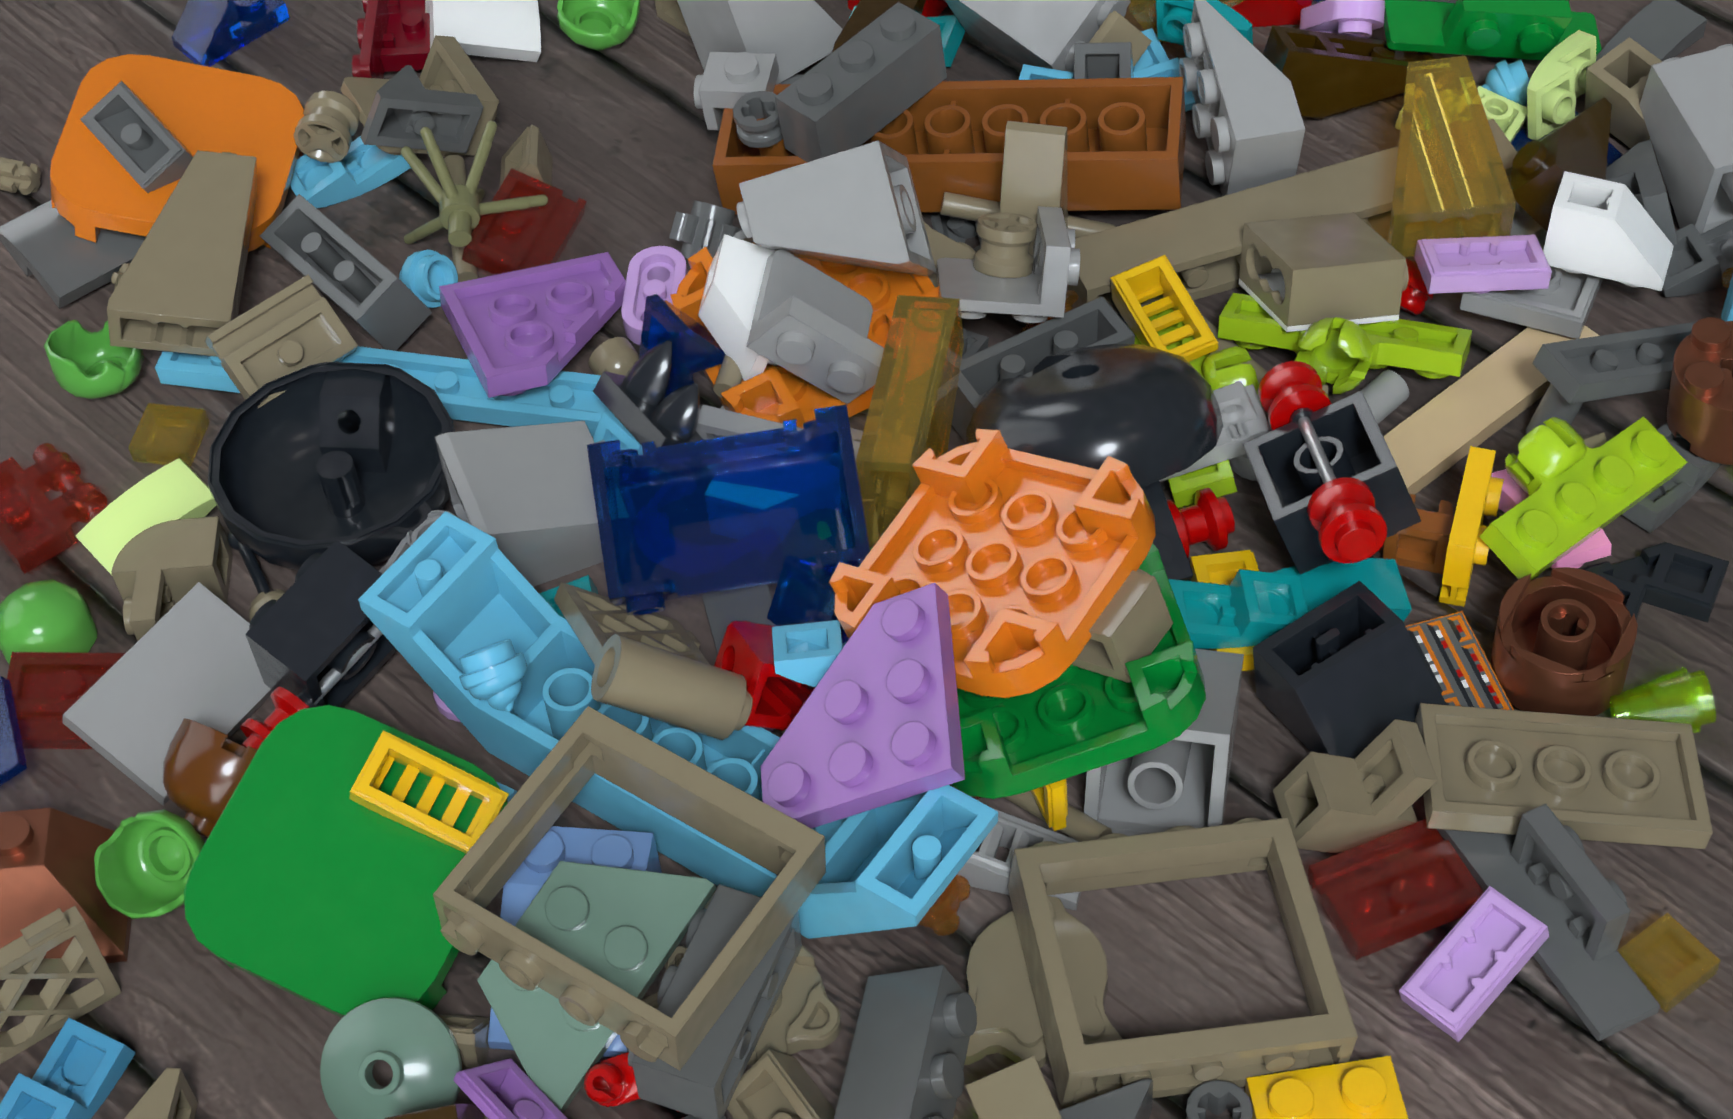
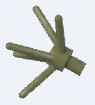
[401,121,548,247]

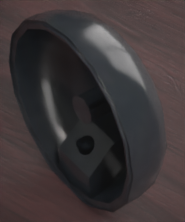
[966,344,1223,487]
[207,362,455,570]

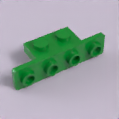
[1384,0,1602,60]

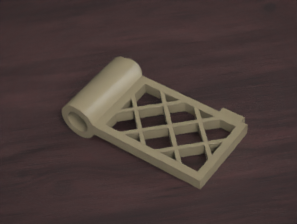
[554,582,753,740]
[0,906,122,1064]

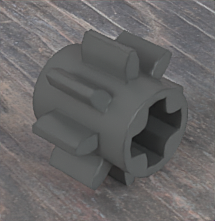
[669,200,742,259]

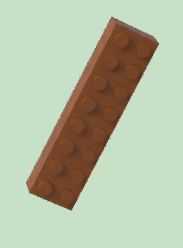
[712,77,1186,214]

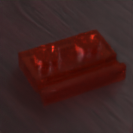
[462,168,587,275]
[0,652,125,749]
[1307,819,1484,960]

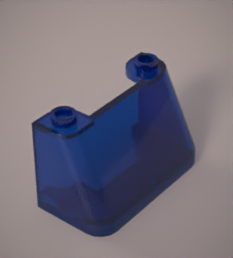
[587,404,870,616]

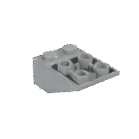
[1179,0,1305,196]

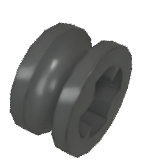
[733,91,783,148]
[1186,1080,1253,1119]

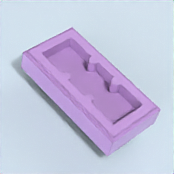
[1414,235,1552,294]
[1399,886,1549,1042]

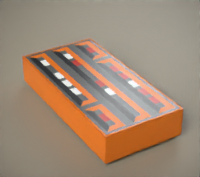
[1406,611,1514,710]

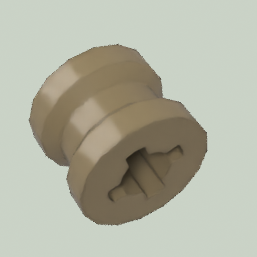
[294,90,360,163]
[973,213,1038,278]

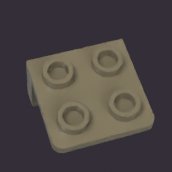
[340,35,499,157]

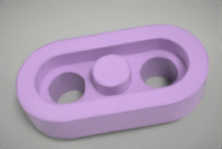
[1299,0,1385,38]
[621,246,688,347]

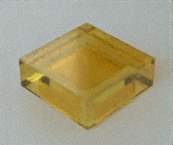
[128,403,210,467]
[1618,913,1721,1013]

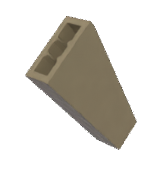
[107,150,257,357]

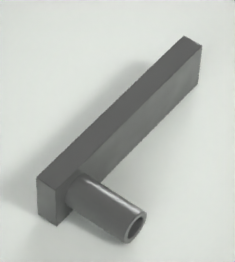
[1526,318,1721,434]

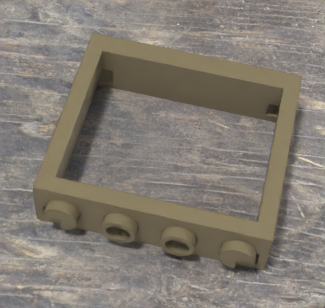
[433,706,826,1071]
[1008,818,1358,1110]

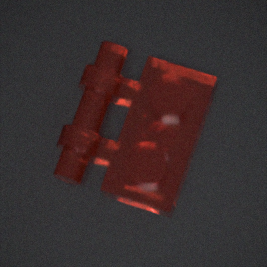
[0,443,108,574]

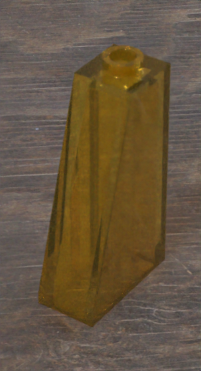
[1388,56,1516,257]
[856,295,964,548]

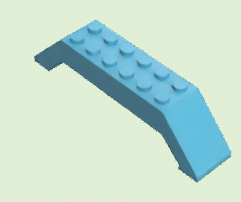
[358,511,998,939]

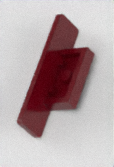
[352,0,430,79]

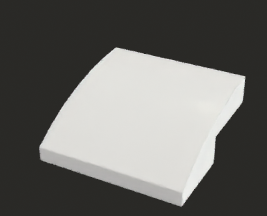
[425,0,541,62]

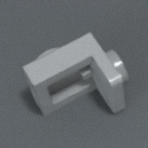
[693,52,779,130]

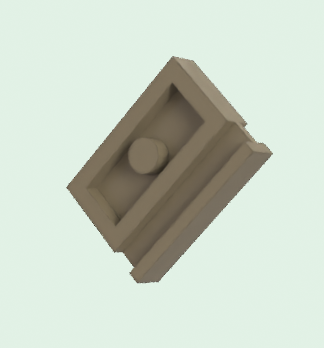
[205,274,358,408]

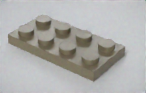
[1415,703,1713,849]

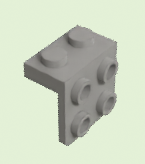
[936,206,1080,323]
[746,249,894,404]

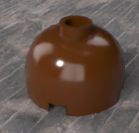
[163,718,257,838]

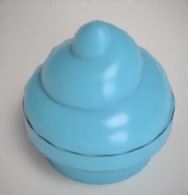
[1481,59,1530,106]
[399,250,458,308]
[459,639,527,712]

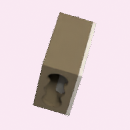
[1239,212,1409,332]

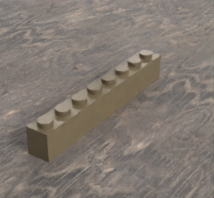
[1066,119,1518,315]

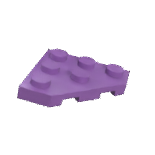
[439,252,626,398]
[761,583,965,829]

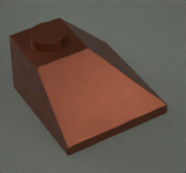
[0,808,132,963]

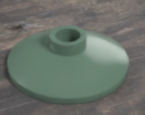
[320,998,462,1119]

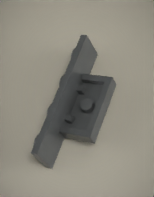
[1437,804,1661,1042]

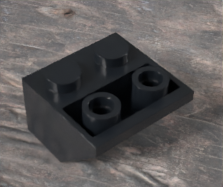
[1253,581,1447,759]

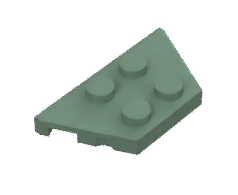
[477,861,717,1114]

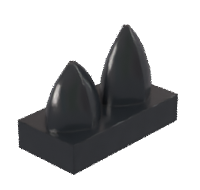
[593,340,711,468]

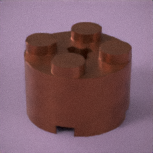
[1667,317,1733,465]
[1490,567,1638,716]

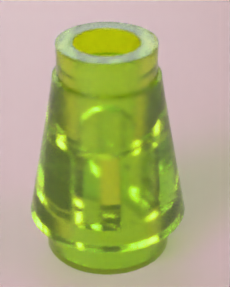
[1610,667,1716,733]

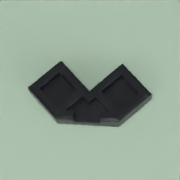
[1583,542,1729,623]

